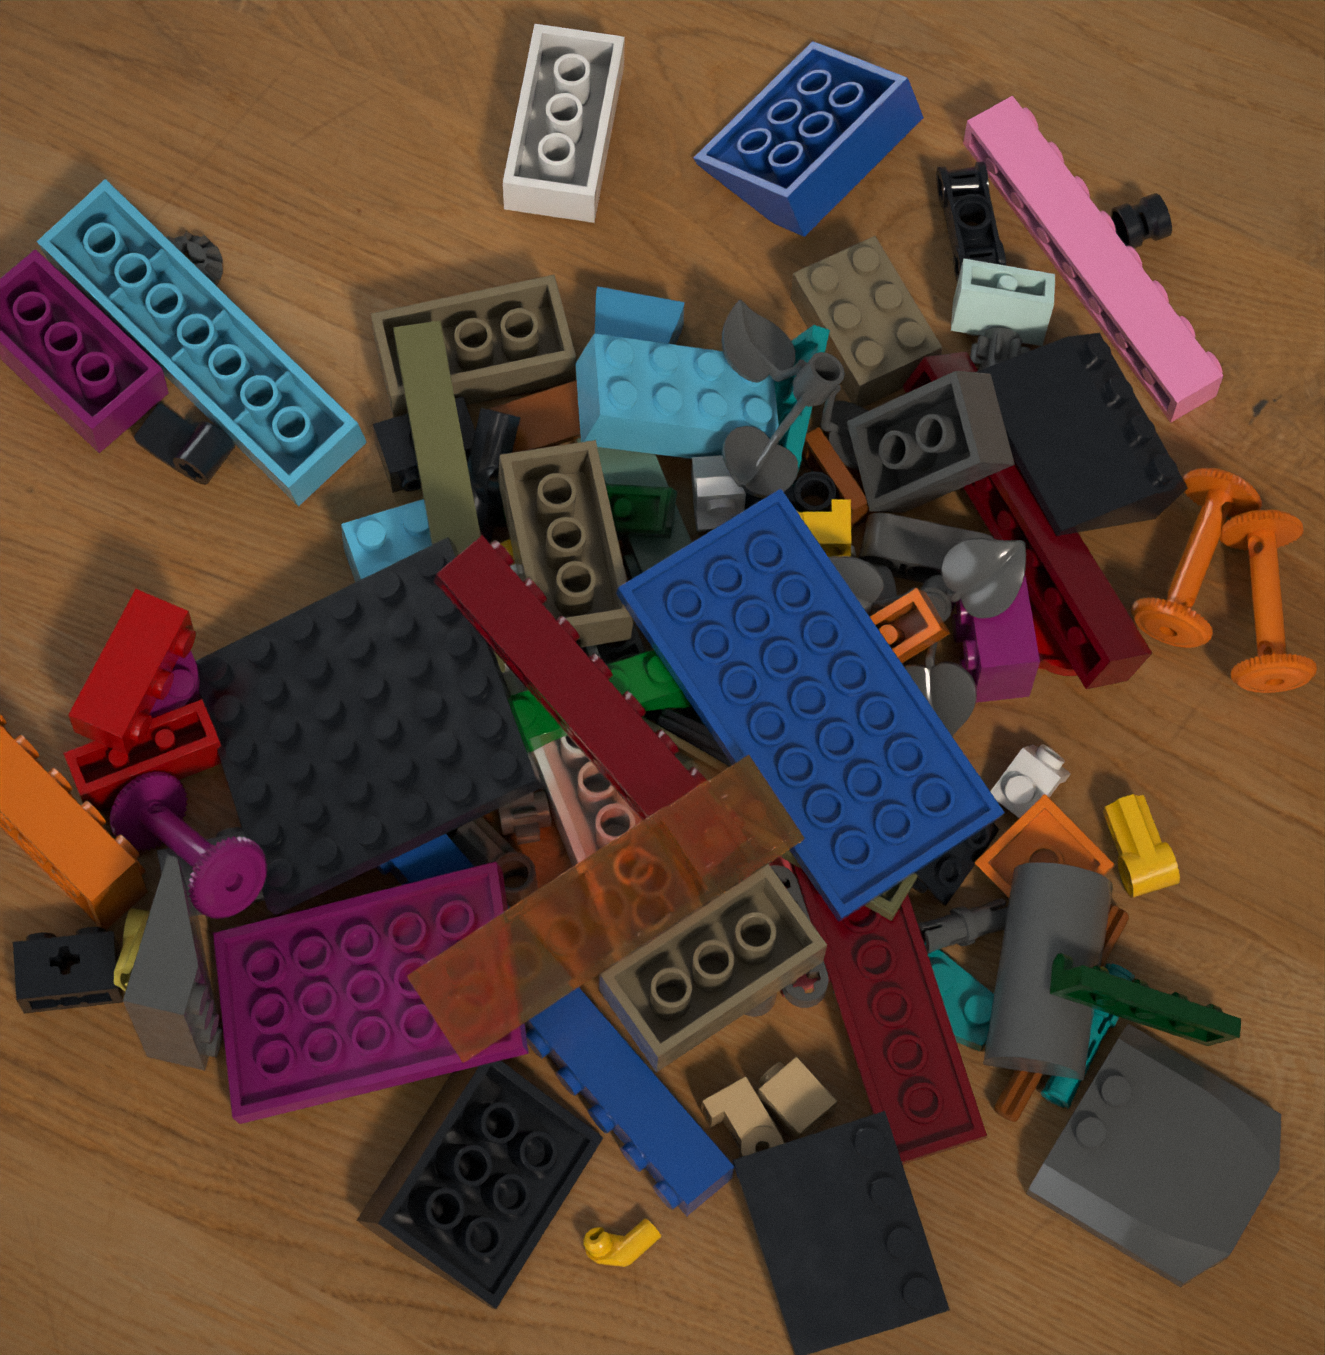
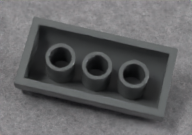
[983,863,1113,1080]

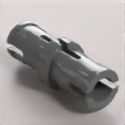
[918,898,1008,954]

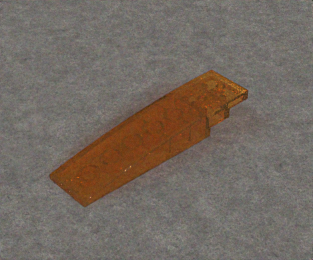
[407,755,805,1063]

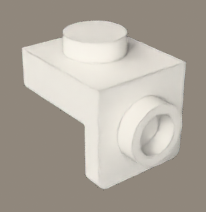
[990,744,1071,818]

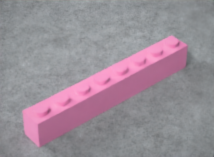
[963,95,1223,423]

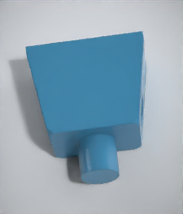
[595,286,685,345]

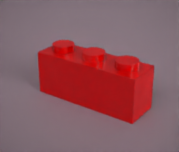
[68,588,196,755]
[63,699,221,811]

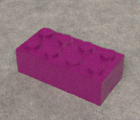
[0,249,169,453]

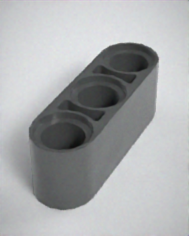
[858,513,994,583]

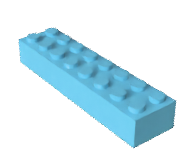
[37,179,367,507]

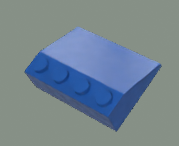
[693,41,924,237]

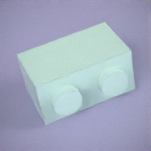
[951,259,1055,346]

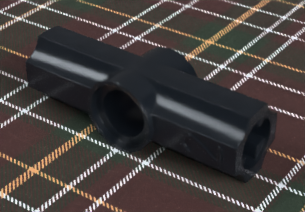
[466,408,520,543]

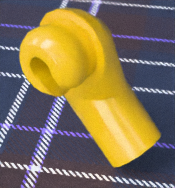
[583,1218,661,1267]

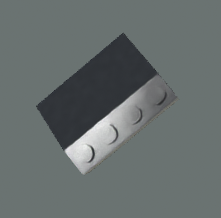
[977,333,1188,536]
[356,1060,603,1309]
[732,1111,950,1355]

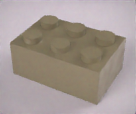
[790,236,942,407]

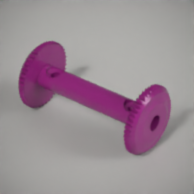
[110,771,268,919]

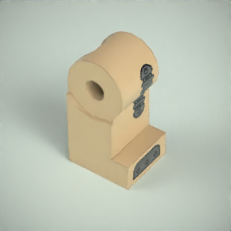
[700,1076,784,1158]

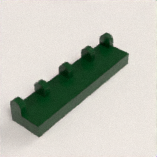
[1049,953,1241,1046]

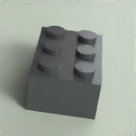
[847,371,1015,513]

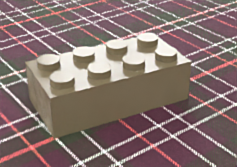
[371,274,576,418]
[498,440,634,647]
[599,864,827,1073]

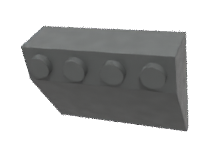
[123,855,224,1071]

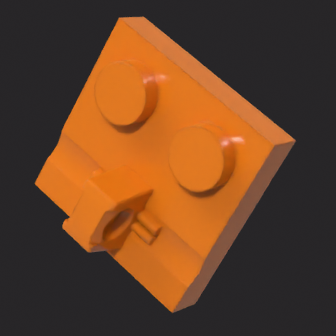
[974,794,1115,898]

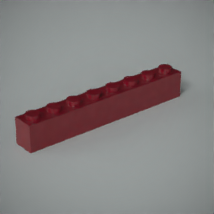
[902,352,1152,689]
[434,535,747,882]

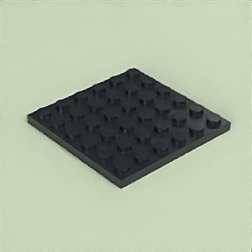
[196,537,543,915]

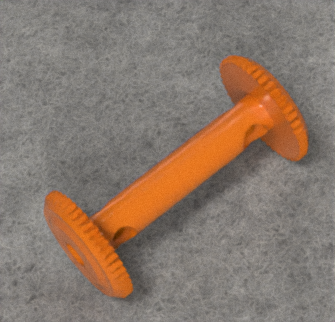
[1131,468,1262,648]
[1220,510,1317,693]

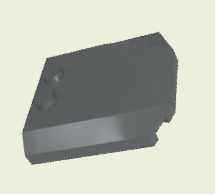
[1026,1024,1282,1288]

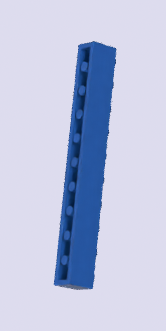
[376,834,734,1217]

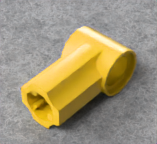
[1103,794,1180,898]

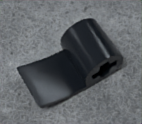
[134,404,235,485]

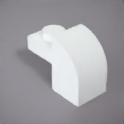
[691,455,746,532]

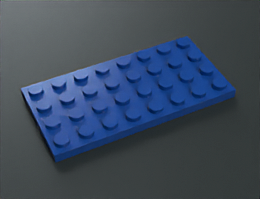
[616,489,1005,922]

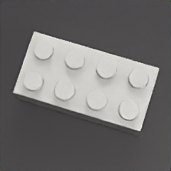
[503,23,625,223]

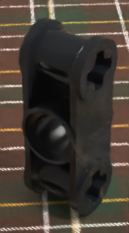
[936,161,1006,282]

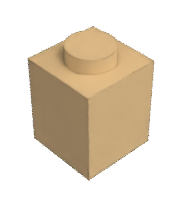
[758,1057,837,1141]

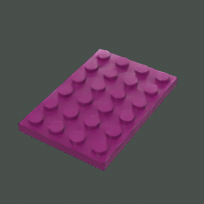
[213,862,529,1124]

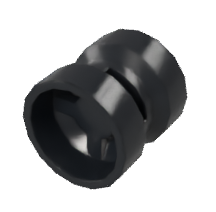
[1111,193,1172,248]

